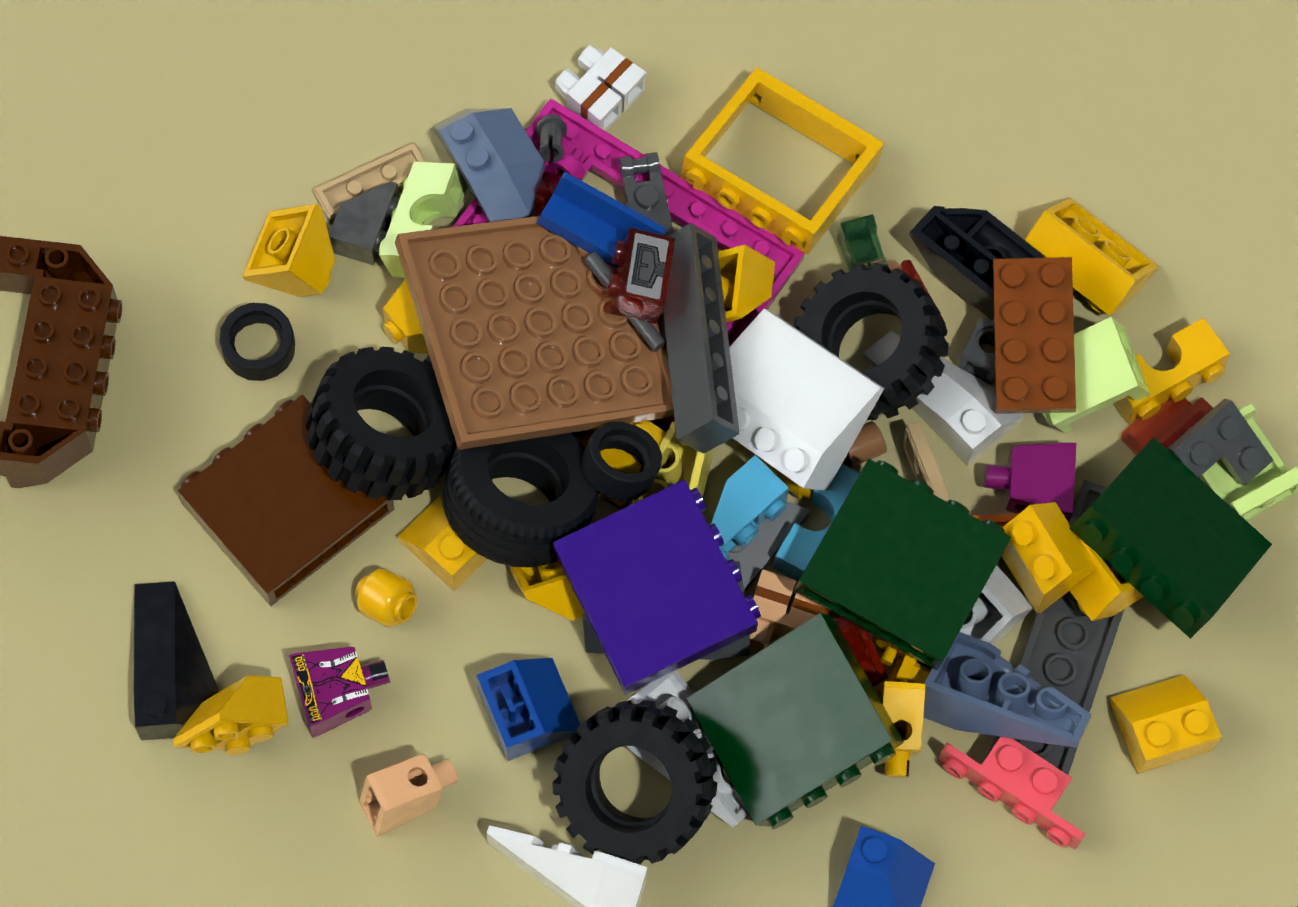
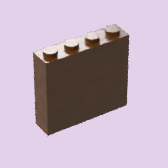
[177,394,395,607]

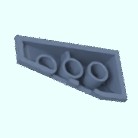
[923,632,1091,748]

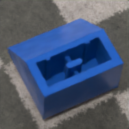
[476,658,581,762]

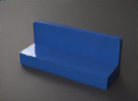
[537,172,666,275]

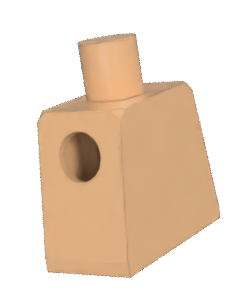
[359,754,458,837]

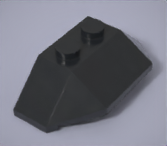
[909,206,1046,320]

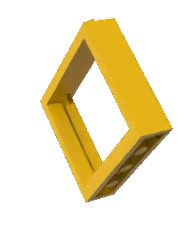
[680,67,884,255]

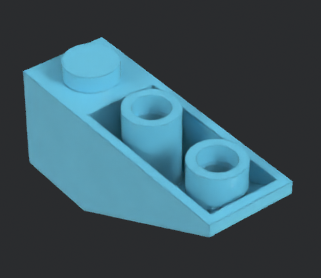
[711,455,789,561]

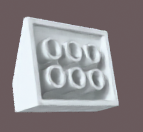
[729,309,884,491]

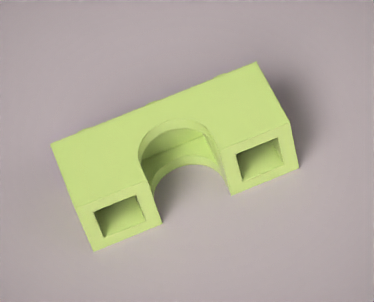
[379,162,468,278]

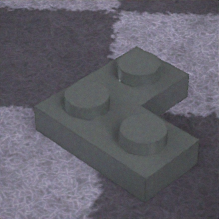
[1167,399,1274,485]

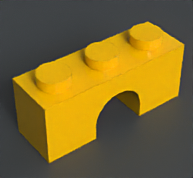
[1113,317,1230,424]

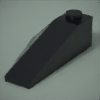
[134,581,220,741]

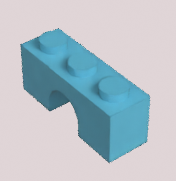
[773,464,860,582]

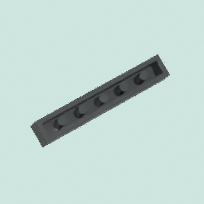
[661,223,740,454]

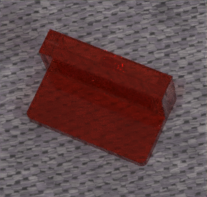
[1121,397,1213,455]

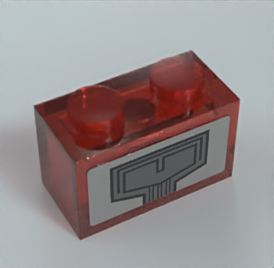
[606,227,675,324]

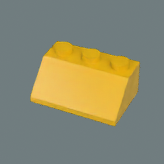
[1025,197,1159,316]

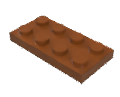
[993,257,1076,414]

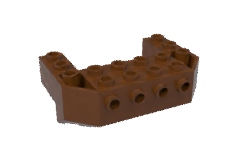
[0,236,122,488]

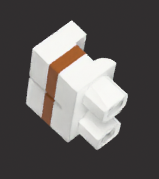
[555,45,647,131]

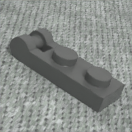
[619,152,674,239]

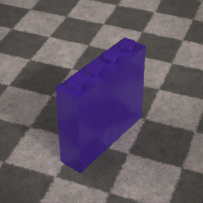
[553,479,761,695]

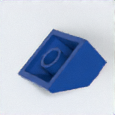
[833,826,935,907]

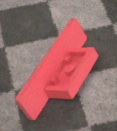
[939,737,1085,849]

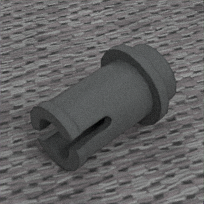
[537,114,567,162]

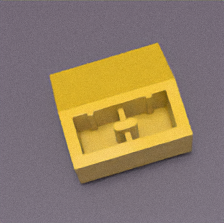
[173,675,289,755]

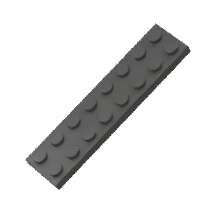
[987,480,1124,775]

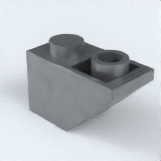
[329,181,400,265]

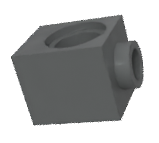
[958,317,995,385]

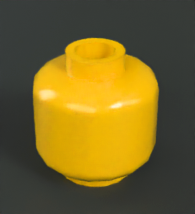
[356,568,417,627]

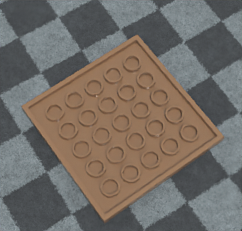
[395,216,674,450]

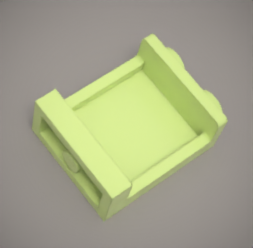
[1043,317,1150,433]
[1199,403,1298,521]

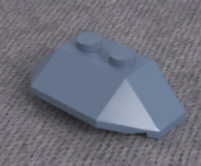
[433,108,545,222]

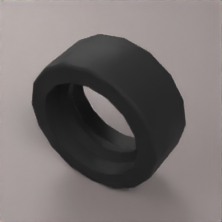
[219,303,295,381]
[581,422,662,500]

